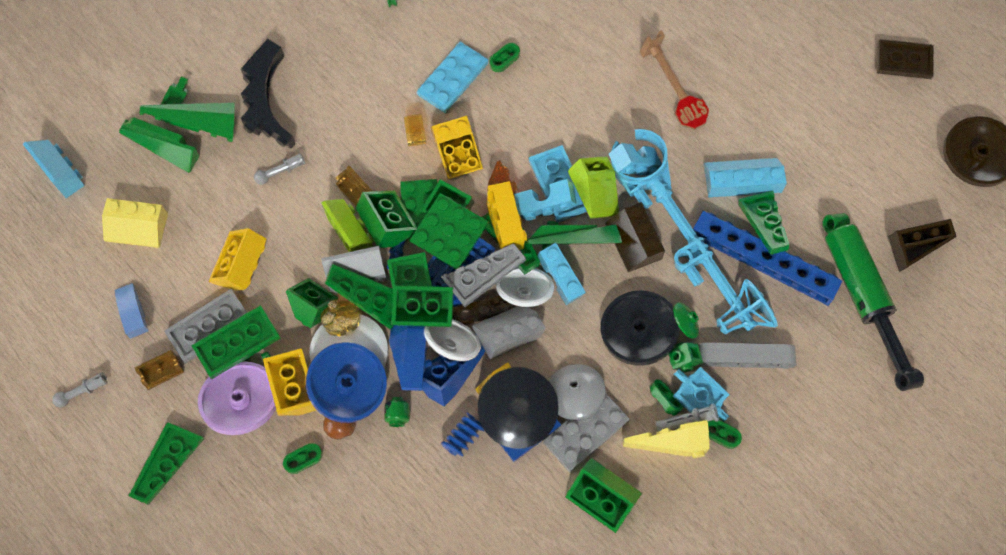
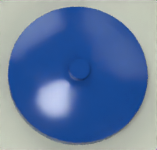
[306,342,387,423]

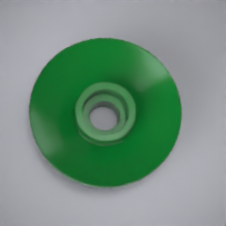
[673,302,699,339]

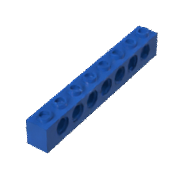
[693,211,842,306]

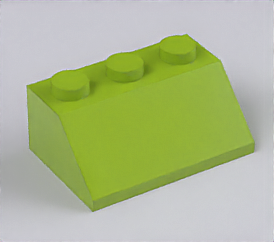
[321,199,374,252]

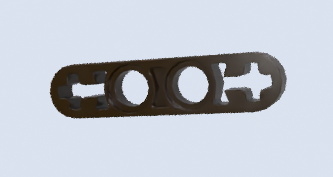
[453,295,511,325]

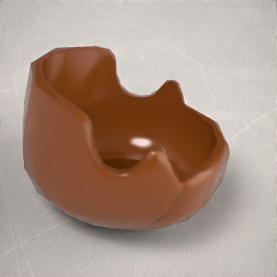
[323,417,356,440]

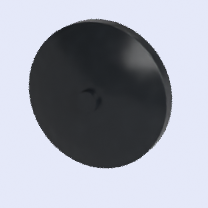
[600,290,680,366]
[477,367,558,449]

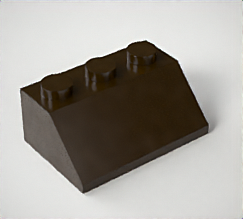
[605,202,665,272]

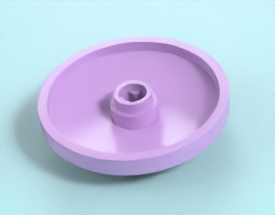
[198,362,276,435]

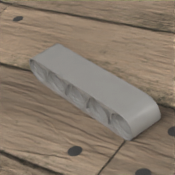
[699,343,796,368]

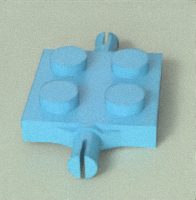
[673,367,730,422]

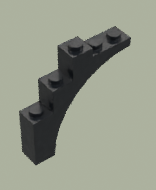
[240,38,295,149]

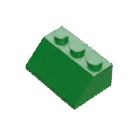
[356,190,417,248]
[391,285,454,327]
[565,458,642,533]

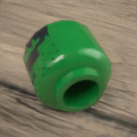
[384,397,410,427]

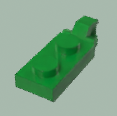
[160,76,188,125]

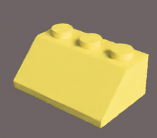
[102,198,168,248]

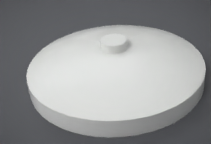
[310,313,388,367]

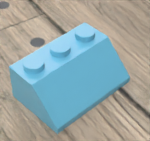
[23,140,85,198]

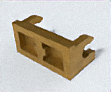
[335,166,373,207]
[134,350,184,390]

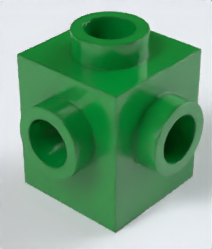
[669,342,703,373]

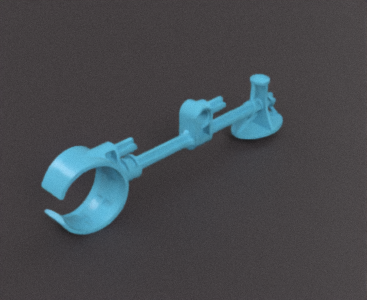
[611,129,778,335]

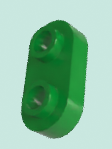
[489,43,520,72]
[650,379,683,416]
[708,420,742,449]
[283,443,323,474]

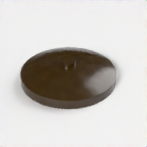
[943,116,1006,187]

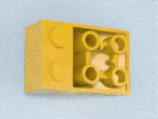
[430,116,483,179]

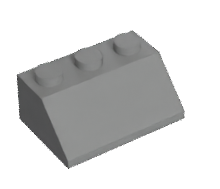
[321,246,387,294]
[472,306,546,360]

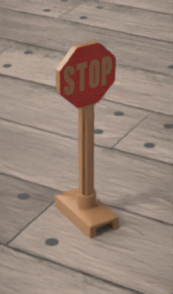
[640,30,709,129]

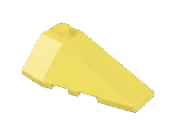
[623,420,709,458]

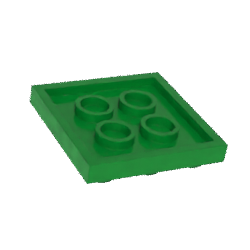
[409,193,489,269]

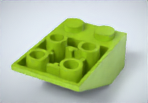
[568,156,619,219]

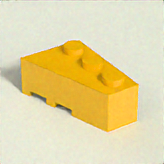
[487,181,527,250]

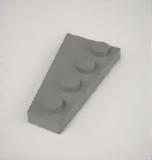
[441,244,526,307]

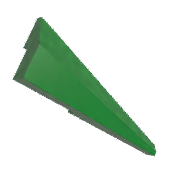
[140,103,235,142]

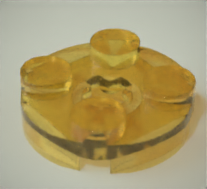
[321,300,361,336]

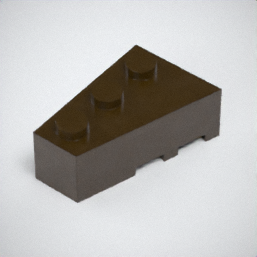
[888,219,957,272]

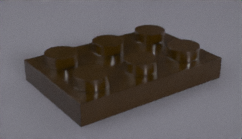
[877,39,934,79]

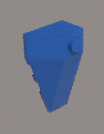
[389,326,428,391]
[422,333,486,407]

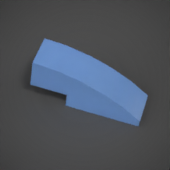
[114,283,149,339]

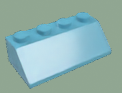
[704,158,787,198]

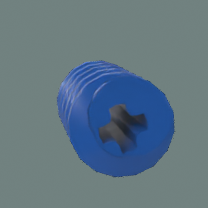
[441,413,484,457]

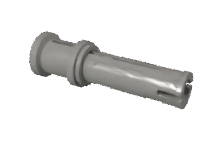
[656,403,719,431]

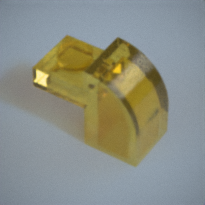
[404,114,426,147]

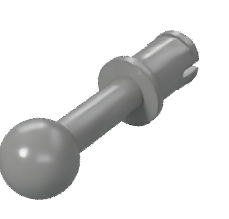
[254,153,306,185]
[52,372,108,408]

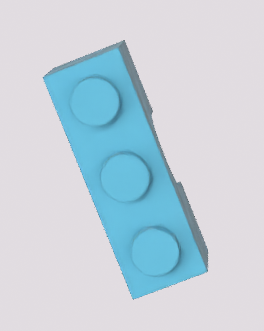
[609,143,662,176]
[514,179,577,221]
[537,243,586,306]

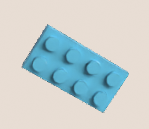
[417,42,489,113]
[528,145,587,223]

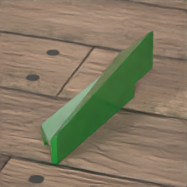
[119,117,199,173]
[525,225,622,245]

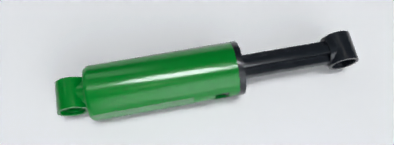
[822,213,924,391]

